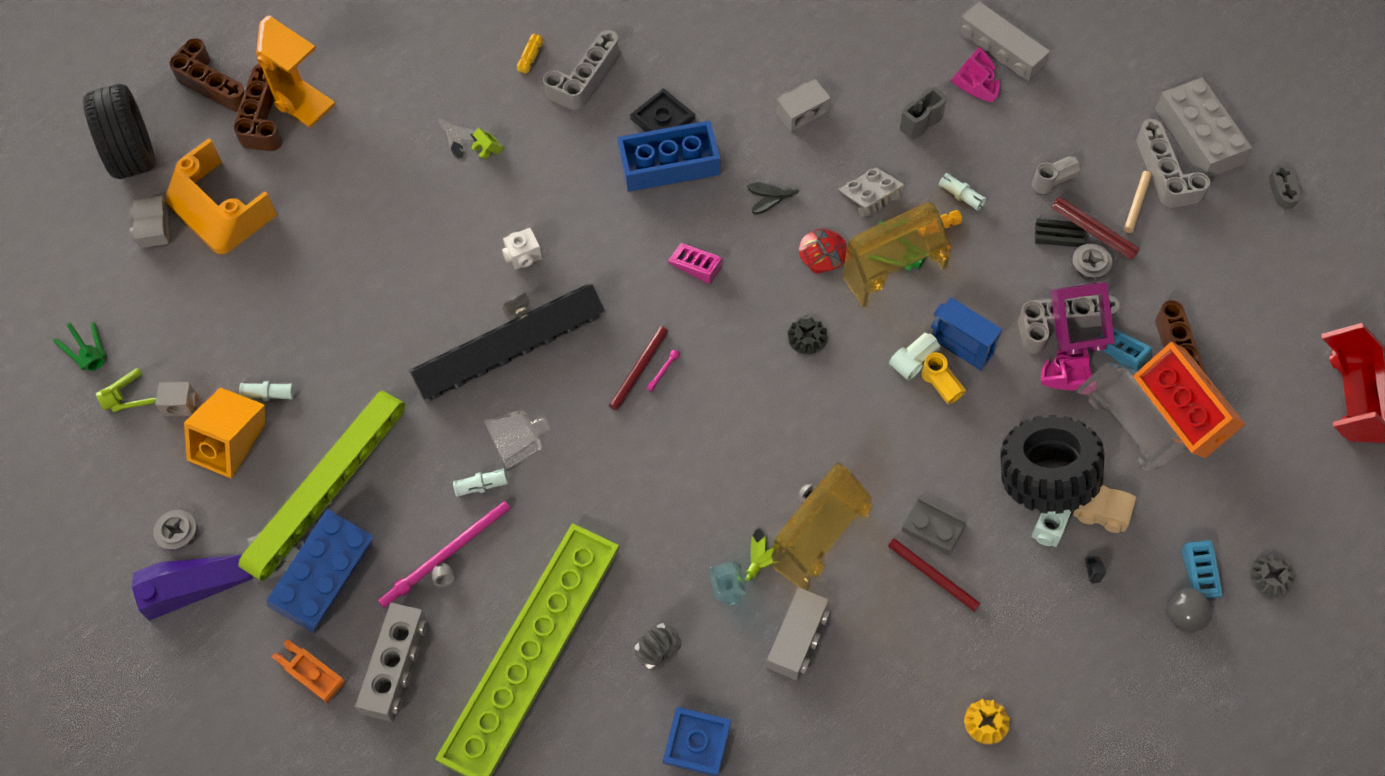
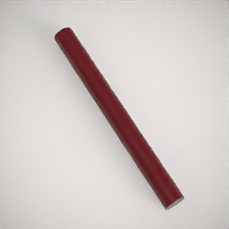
[609,326,668,411]
[888,538,981,612]

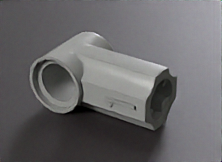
[1032,156,1081,194]

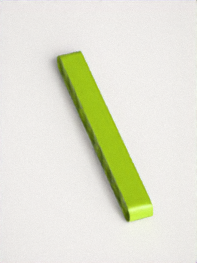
[238,390,405,581]

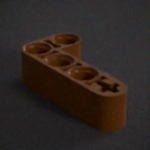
[169,38,245,112]
[233,63,283,151]

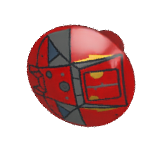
[799,229,848,274]

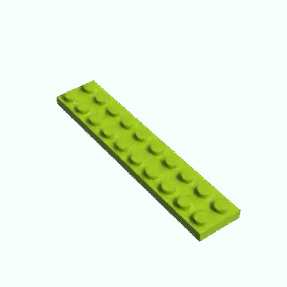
[435,523,620,776]

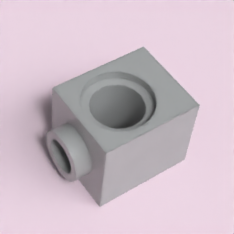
[155,382,199,416]

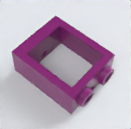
[1050,282,1115,355]

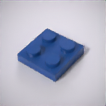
[663,707,731,776]

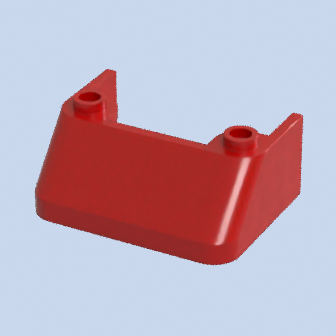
[1321,323,1385,443]

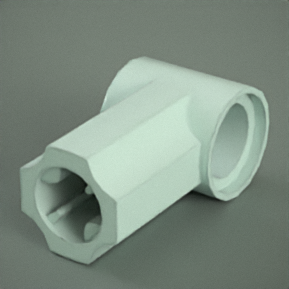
[889,333,940,381]

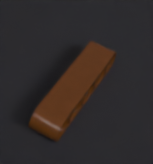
[1155,300,1206,374]

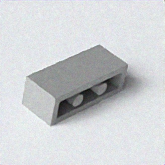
[766,587,831,681]

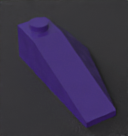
[131,555,252,621]

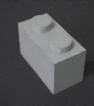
[776,79,831,132]

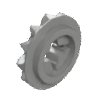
[1072,244,1112,280]
[153,510,198,551]

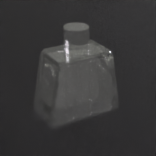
[484,410,550,471]

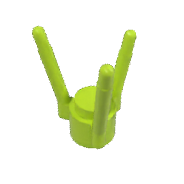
[96,368,156,413]

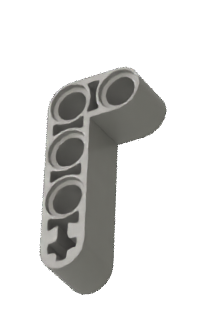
[543,30,619,110]
[1136,119,1210,208]
[1018,295,1119,354]

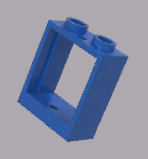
[931,297,1003,371]

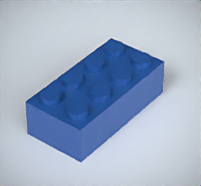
[617,120,720,192]
[267,509,374,634]

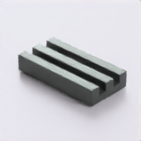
[1035,218,1085,247]

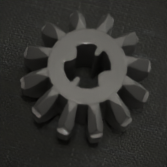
[634,623,682,670]

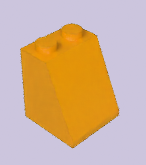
[184,387,265,478]

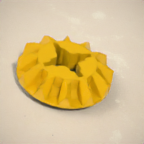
[964,699,1010,744]

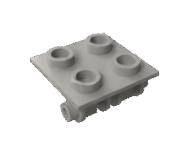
[838,167,904,217]

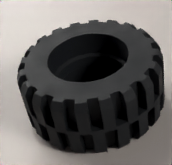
[1000,415,1105,514]

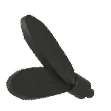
[747,182,799,214]

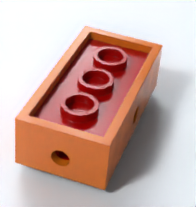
[1133,341,1246,458]

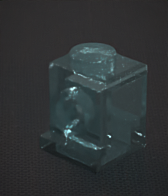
[708,561,746,605]

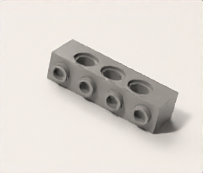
[355,603,428,722]

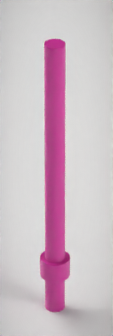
[377,501,510,608]

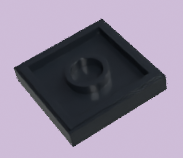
[630,88,696,132]

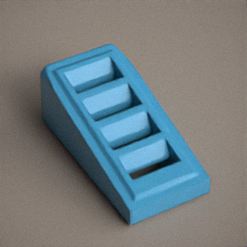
[1099,328,1152,373]
[1181,540,1223,599]

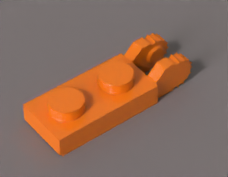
[271,639,346,704]

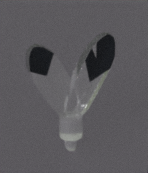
[438,118,478,159]

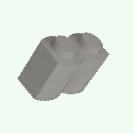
[129,195,170,248]

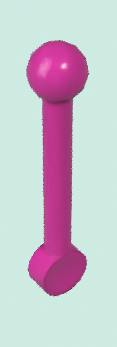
[647,350,680,392]

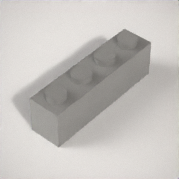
[958,2,1050,82]

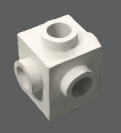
[502,228,542,270]

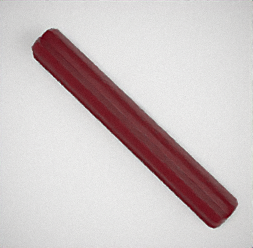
[1052,197,1139,260]

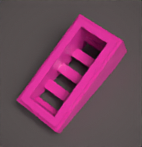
[668,243,722,285]

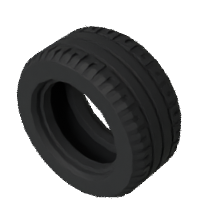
[83,83,155,180]

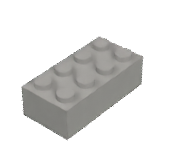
[1155,77,1252,178]

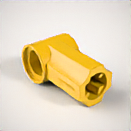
[921,352,966,405]

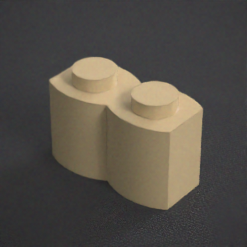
[1073,485,1136,533]

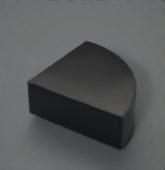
[1085,556,1106,583]

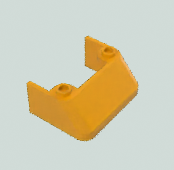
[256,15,336,128]
[165,138,277,254]

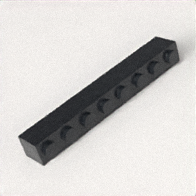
[408,283,605,401]

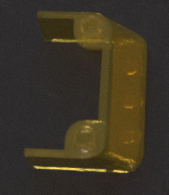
[843,202,952,307]
[772,462,874,591]

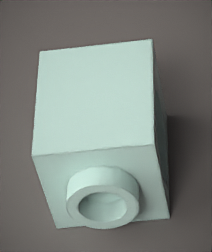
[1031,510,1071,547]

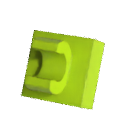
[471,128,504,159]

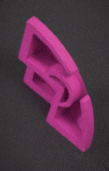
[950,47,1000,102]
[1041,348,1094,391]

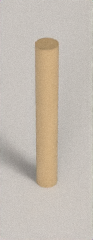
[1124,171,1152,233]

